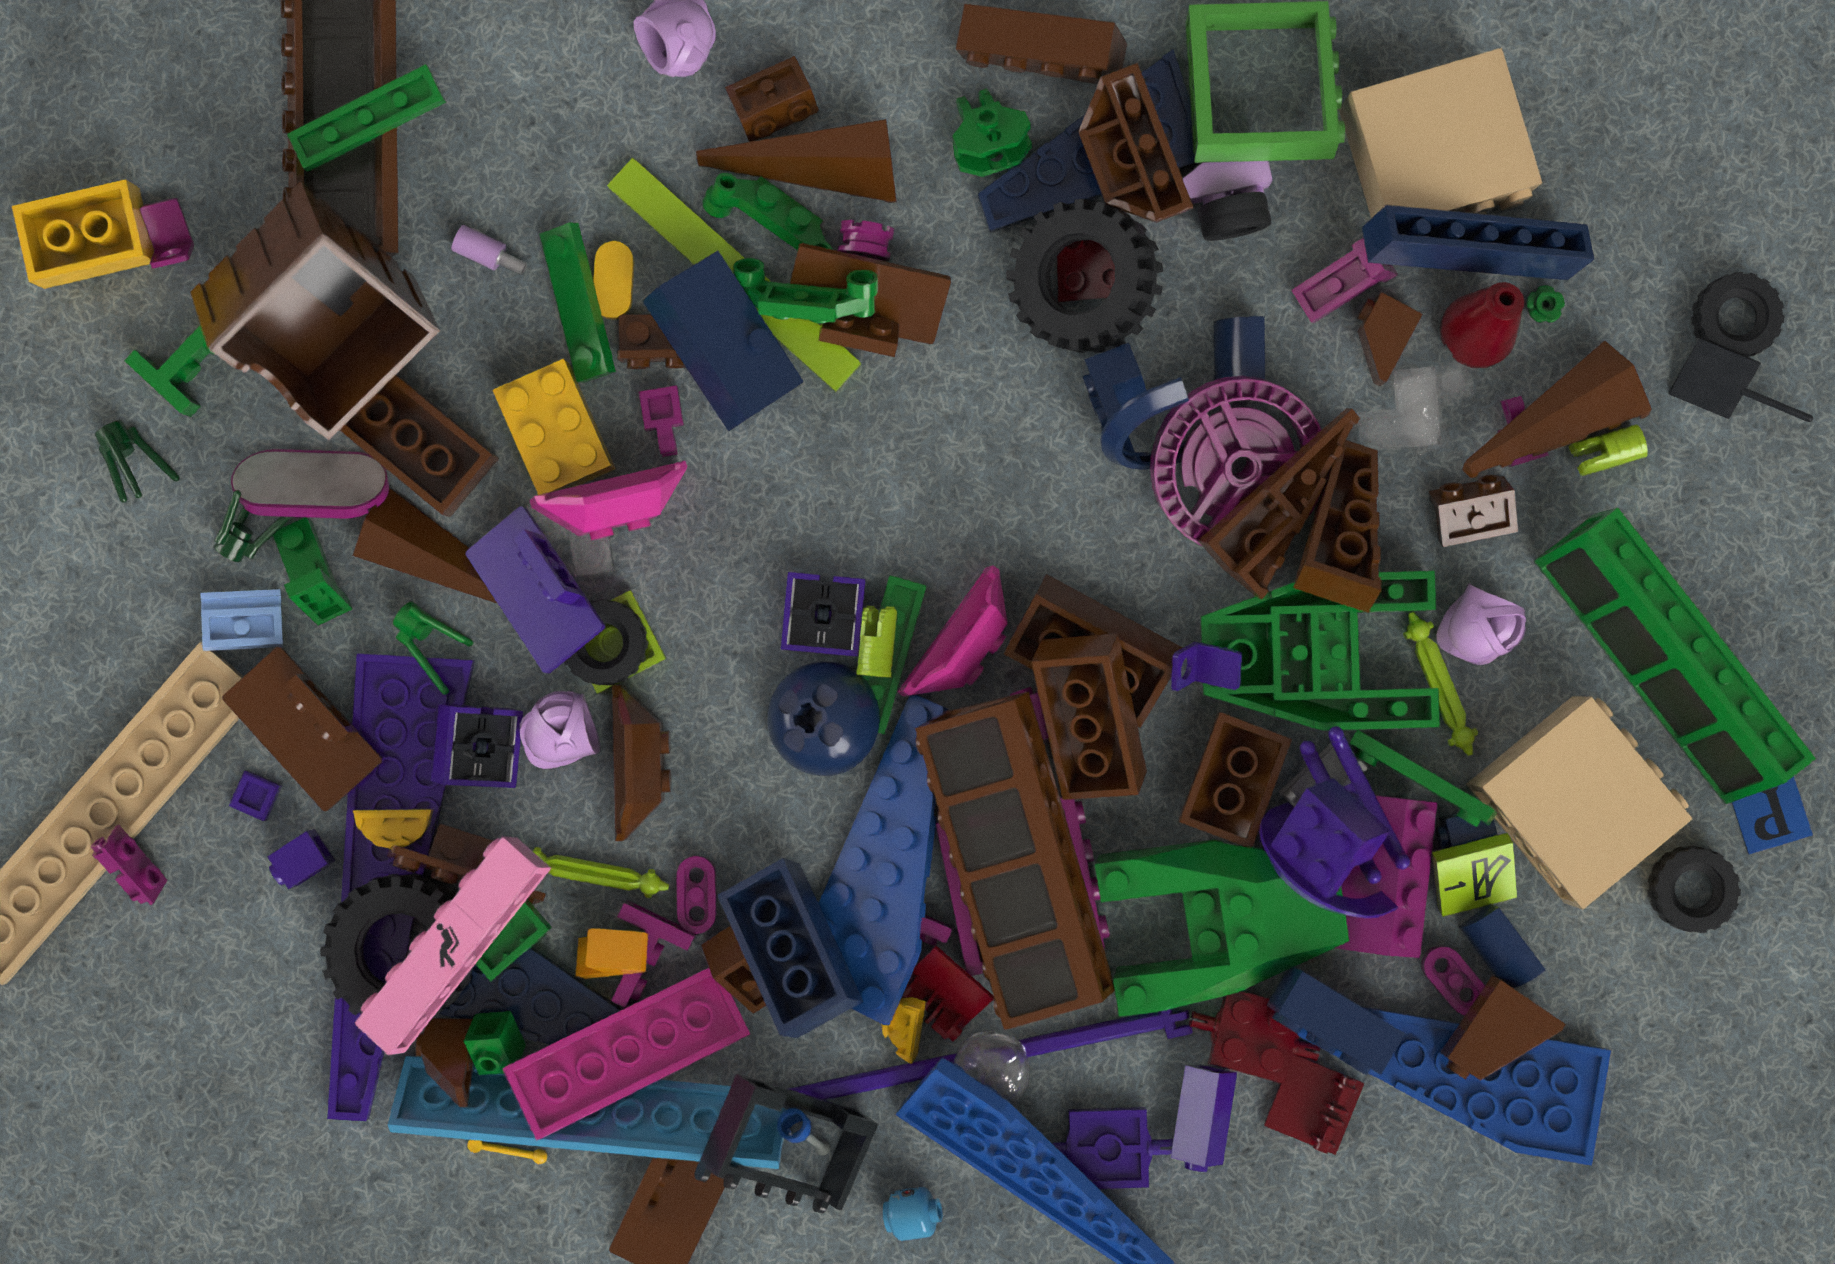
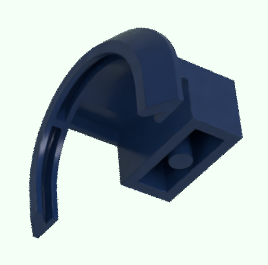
[1082,343,1189,470]

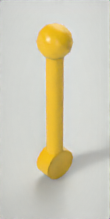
[467,1140,547,1164]

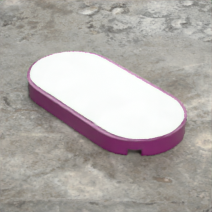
[231,449,389,518]

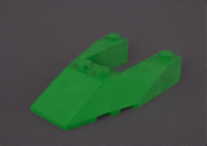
[1200,571,1440,731]
[1095,840,1349,1016]

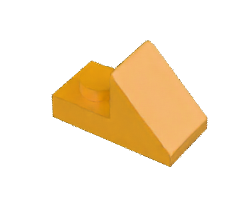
[576,928,648,979]

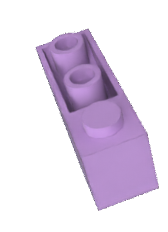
[1183,161,1273,213]

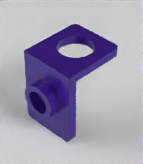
[1171,641,1242,691]

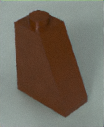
[1440,976,1566,1080]

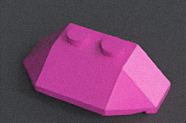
[530,460,687,541]
[897,565,1008,696]

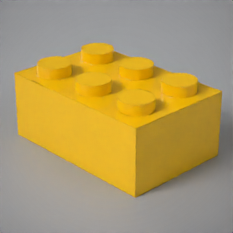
[12,179,154,289]
[492,358,616,495]

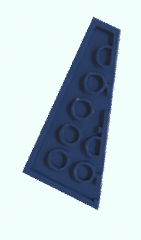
[978,49,1200,233]
[439,947,623,1045]

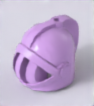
[634,0,716,77]
[1436,583,1526,665]
[520,691,600,769]

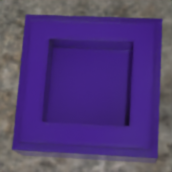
[229,770,282,821]

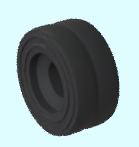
[1198,192,1271,241]

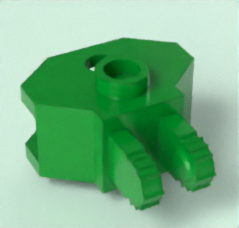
[952,88,1032,177]

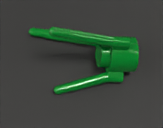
[393,601,473,695]

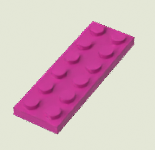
[503,968,750,1141]

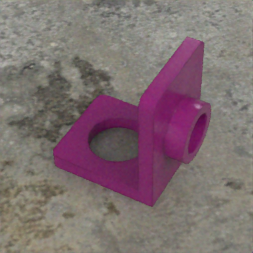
[140,198,194,269]

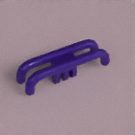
[1300,726,1410,884]

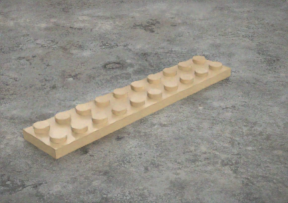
[0,642,244,985]

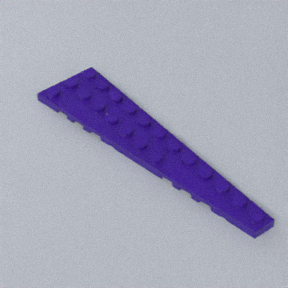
[327,653,475,1121]

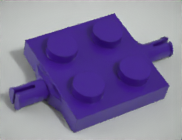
[1052,1107,1174,1189]

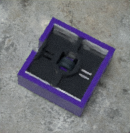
[781,572,866,657]
[431,704,523,788]

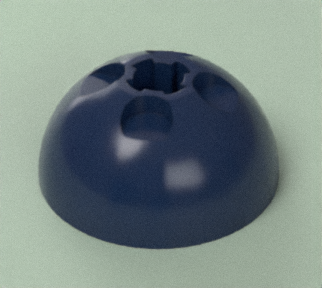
[767,661,880,776]

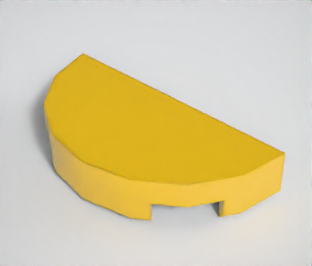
[353,809,433,849]
[881,998,926,1064]

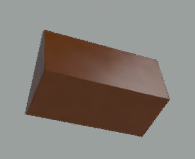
[1178,712,1292,847]

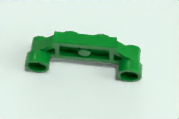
[702,173,833,250]
[733,258,878,323]

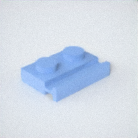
[200,589,283,651]

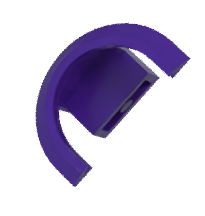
[1260,778,1398,918]

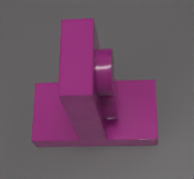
[1291,237,1398,323]
[611,900,697,1008]

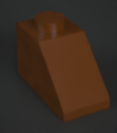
[1357,292,1423,386]
[701,925,766,1014]
[416,1018,474,1107]

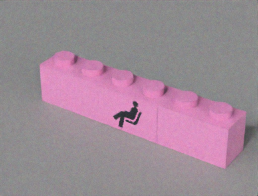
[354,837,551,1055]

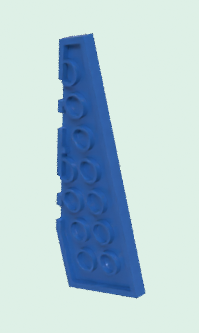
[818,695,949,1025]
[1297,1006,1611,1166]
[895,1057,1174,1264]

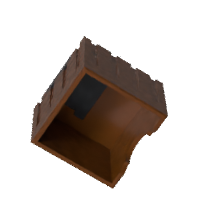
[190,181,440,440]

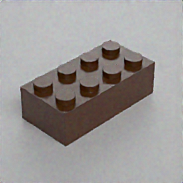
[340,374,499,517]
[1003,574,1183,728]
[1031,633,1147,800]

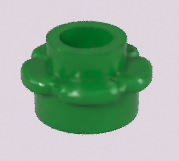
[1526,285,1565,323]

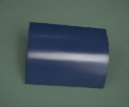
[1214,316,1265,380]
[1459,904,1546,989]

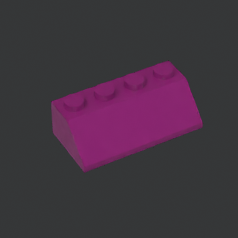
[1335,795,1437,958]

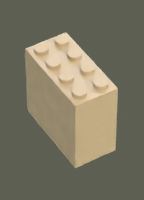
[1339,48,1542,218]
[1466,696,1692,909]

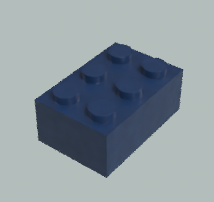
[1266,967,1405,1076]

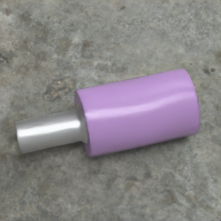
[451,225,527,275]

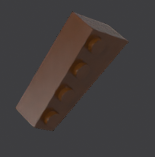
[956,4,1127,85]
[1293,440,1381,613]

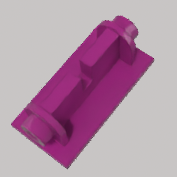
[91,824,168,905]

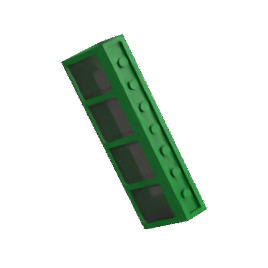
[1534,508,1816,804]

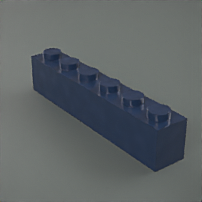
[1362,205,1594,280]

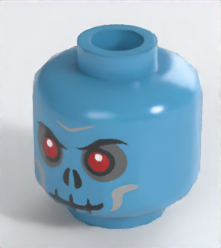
[883,1187,943,1241]

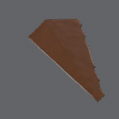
[696,119,896,203]
[1462,341,1652,478]
[1198,408,1360,600]
[352,488,498,604]

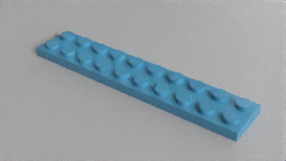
[388,1056,788,1169]

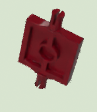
[1189,991,1320,1084]

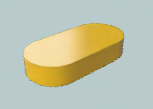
[593,241,634,319]

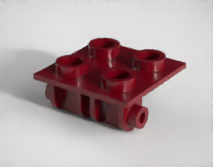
[1057,240,1115,302]
[902,946,994,1042]
[1264,1055,1365,1155]

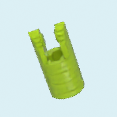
[1568,424,1648,476]
[857,605,897,678]

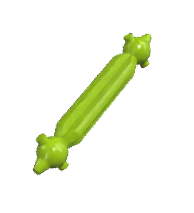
[1403,611,1478,756]
[533,847,670,898]

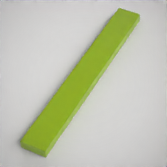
[607,157,861,392]

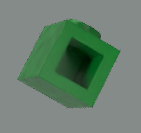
[463,1011,526,1075]

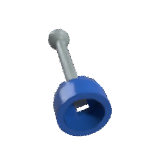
[777,1108,831,1156]

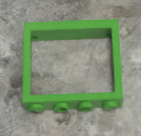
[1185,1,1345,163]

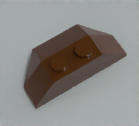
[1078,63,1193,223]
[612,685,671,841]

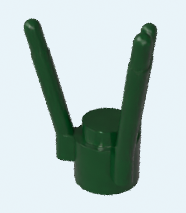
[95,420,180,503]
[214,490,291,562]

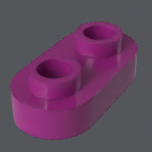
[676,855,717,934]
[1421,945,1485,1015]

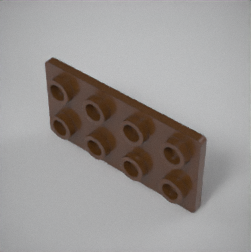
[789,243,951,357]
[222,647,383,811]
[386,824,546,905]
[609,1157,725,1264]

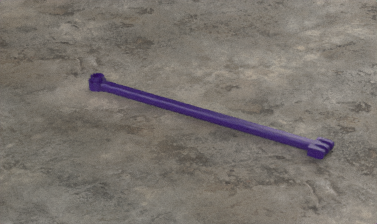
[787,1009,1193,1100]

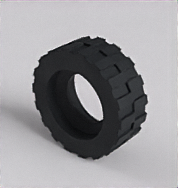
[1691,272,1785,357]
[564,599,648,685]
[1647,846,1741,933]

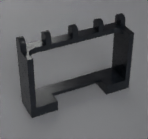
[695,1074,878,1213]

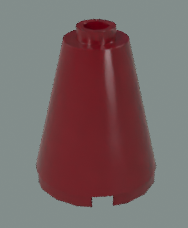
[1440,282,1524,368]

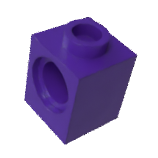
[267,829,335,889]

